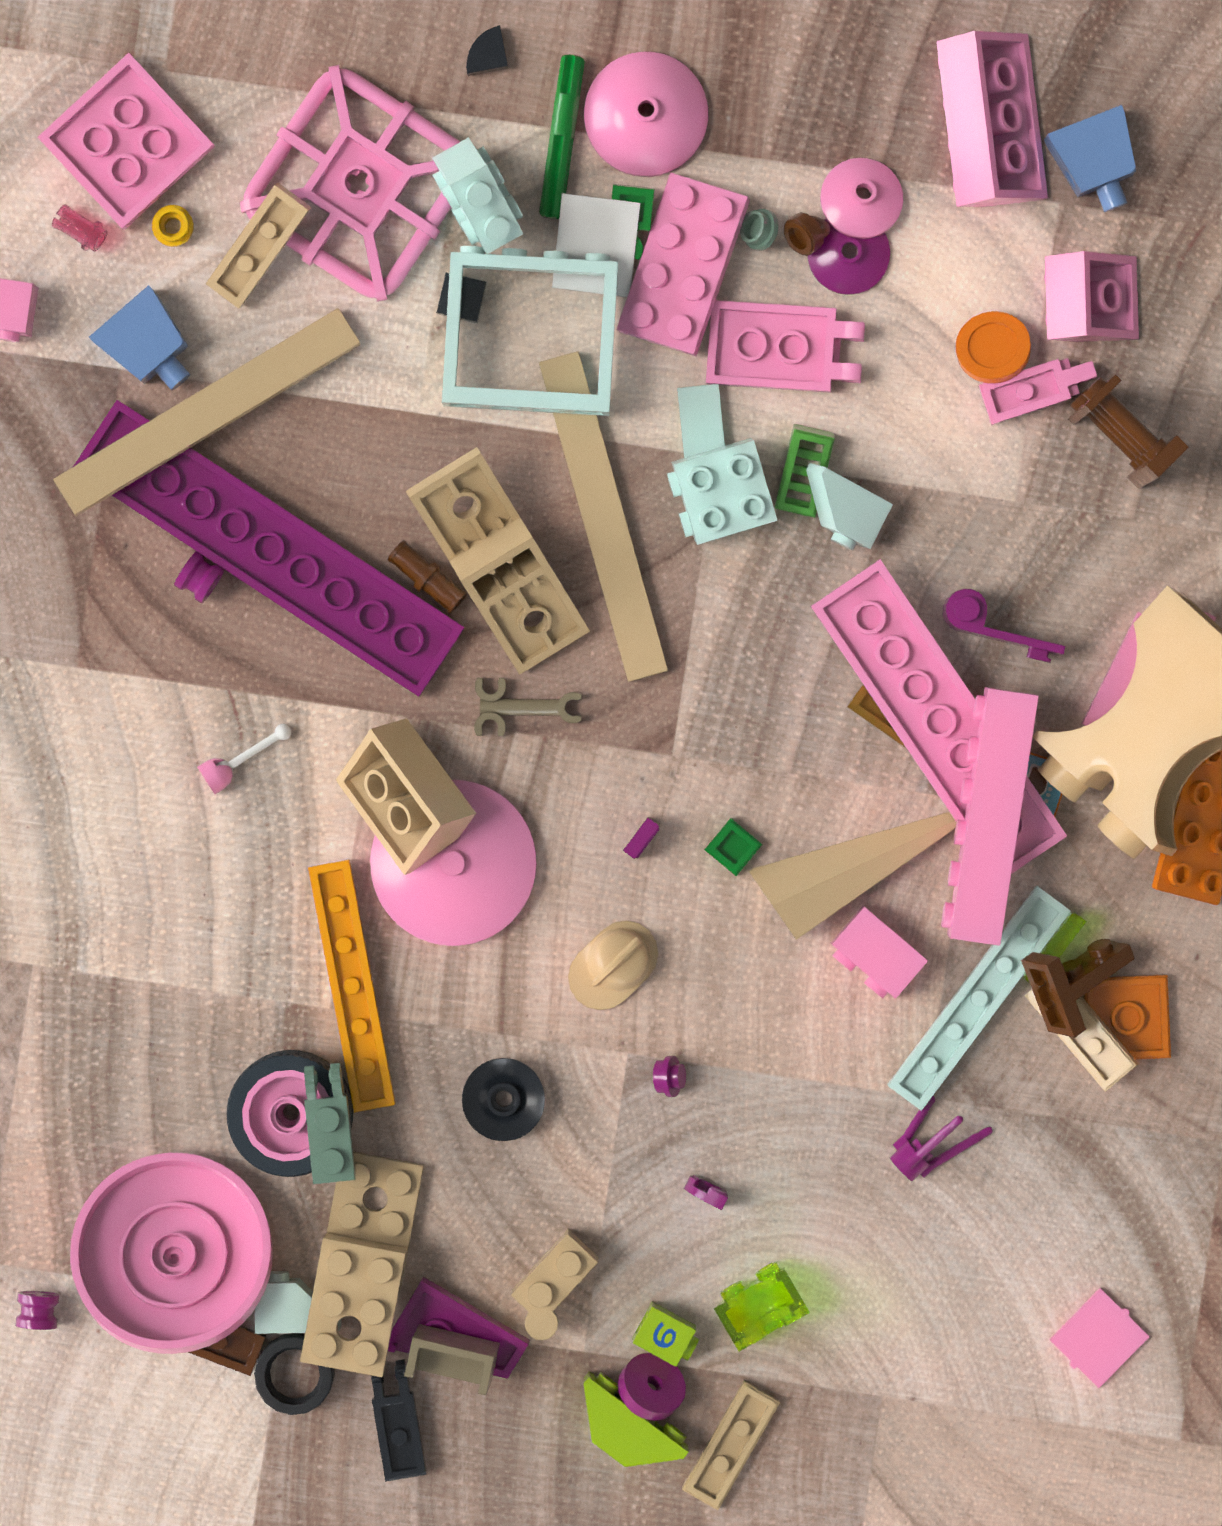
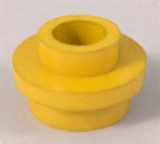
[152,205,194,247]

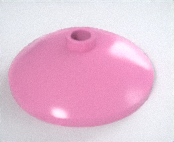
[584,52,708,177]

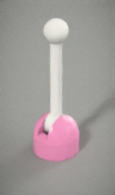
[197,724,291,794]

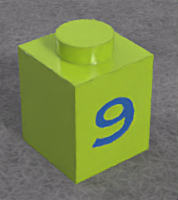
[632,1301,699,1367]

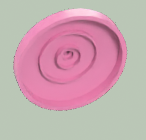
[70,1153,273,1354]

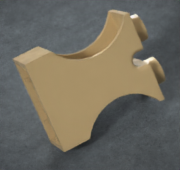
[1032,585,1222,859]

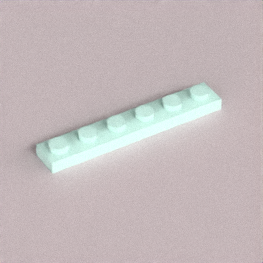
[887,886,1071,1111]

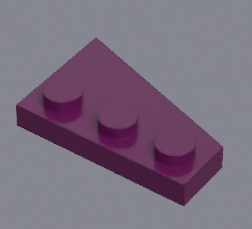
[388,1276,530,1379]

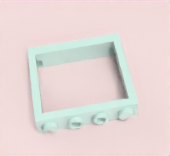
[442,246,618,416]

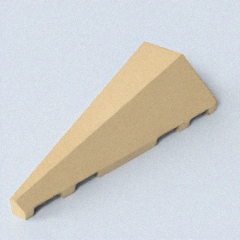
[749,812,957,940]

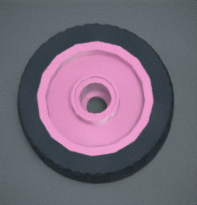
[226,1050,354,1177]

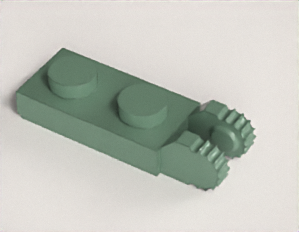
[304,1063,356,1184]

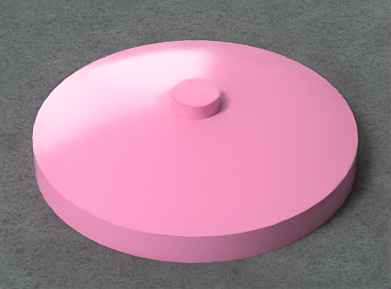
[370,780,537,946]

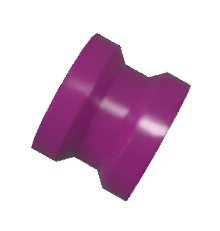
[174,551,225,603]
[15,1291,59,1330]

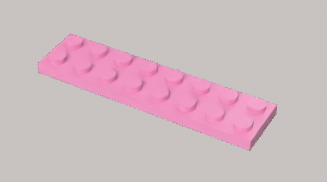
[810,559,1067,874]

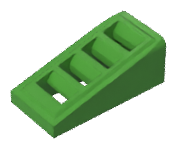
[775,424,835,518]

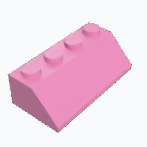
[937,31,1048,207]

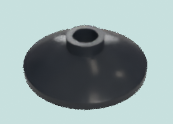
[462,1058,545,1141]

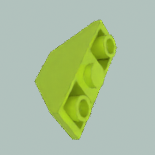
[583,1372,689,1467]

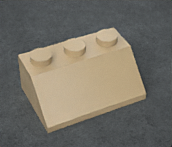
[336,718,476,875]

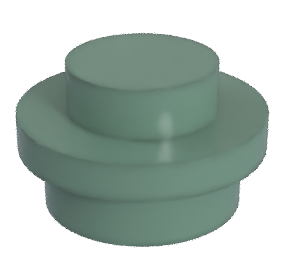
[740,209,778,251]

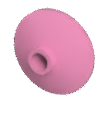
[820,158,903,239]

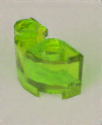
[714,1261,810,1352]

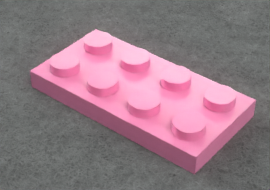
[616,172,750,357]

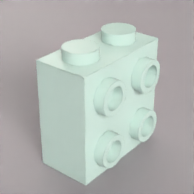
[432,137,524,254]
[667,438,778,545]

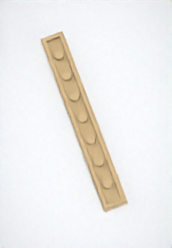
[53,308,360,516]
[539,351,668,682]

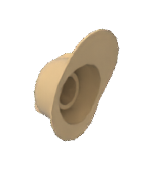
[568,921,659,1010]

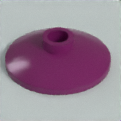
[807,219,890,295]

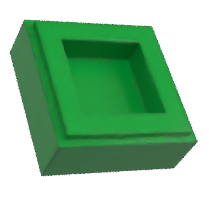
[704,818,763,876]

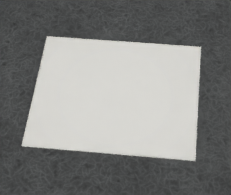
[552,193,640,297]

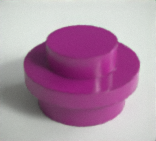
[653,1056,686,1097]

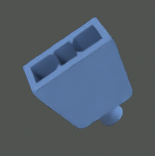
[1044,105,1136,212]
[89,285,190,391]

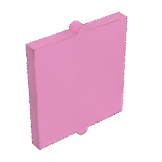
[1049,1288,1150,1388]

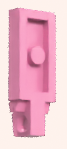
[978,358,1097,425]

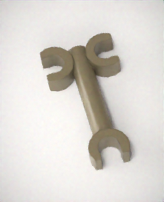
[474,678,582,736]

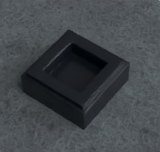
[436,272,487,323]

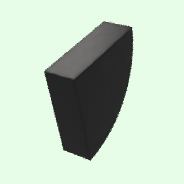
[466,25,508,76]

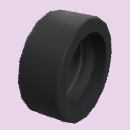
[254,1333,335,1415]

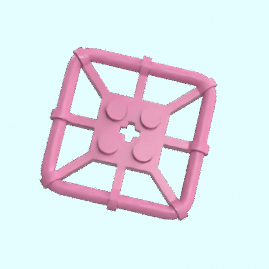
[240,65,460,302]

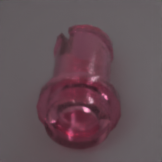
[51,204,108,252]

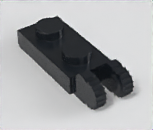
[371,1359,427,1482]

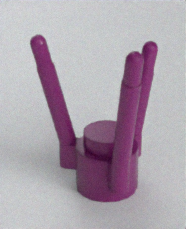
[890,1096,993,1182]

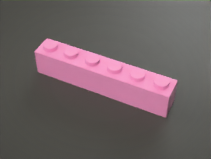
[941,687,1039,946]

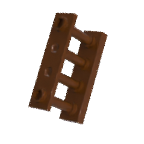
[1068,374,1189,489]

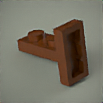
[1021,939,1135,1038]

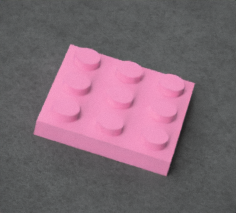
[38,53,215,230]

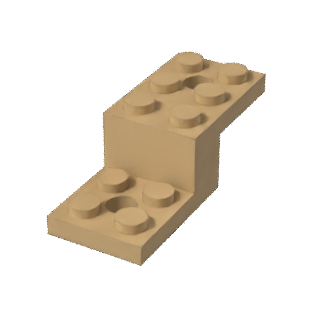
[406,447,590,675]
[300,1151,424,1377]

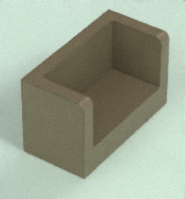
[404,1324,500,1395]

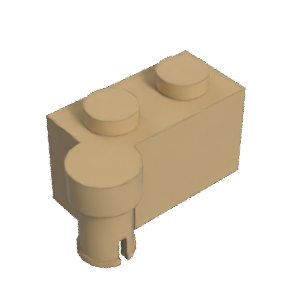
[511,1229,599,1340]

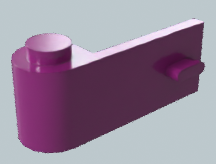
[942,589,1066,663]

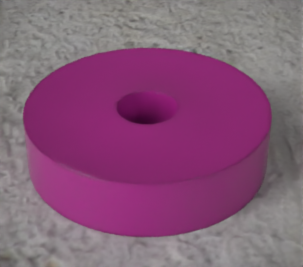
[618,1353,686,1421]

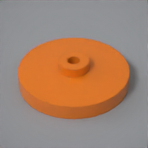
[956,311,1031,383]

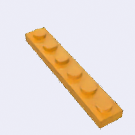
[308,859,396,1113]

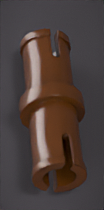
[387,540,467,614]

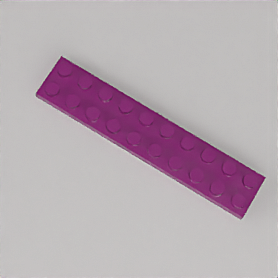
[73,400,465,697]

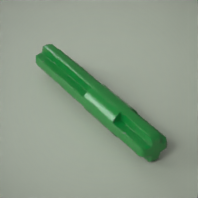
[539,54,585,219]

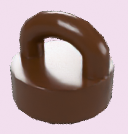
[784,212,831,256]

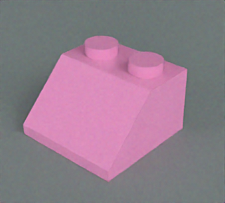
[1044,251,1139,342]

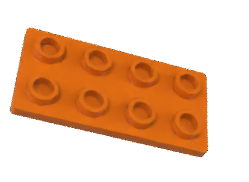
[1152,750,1222,905]

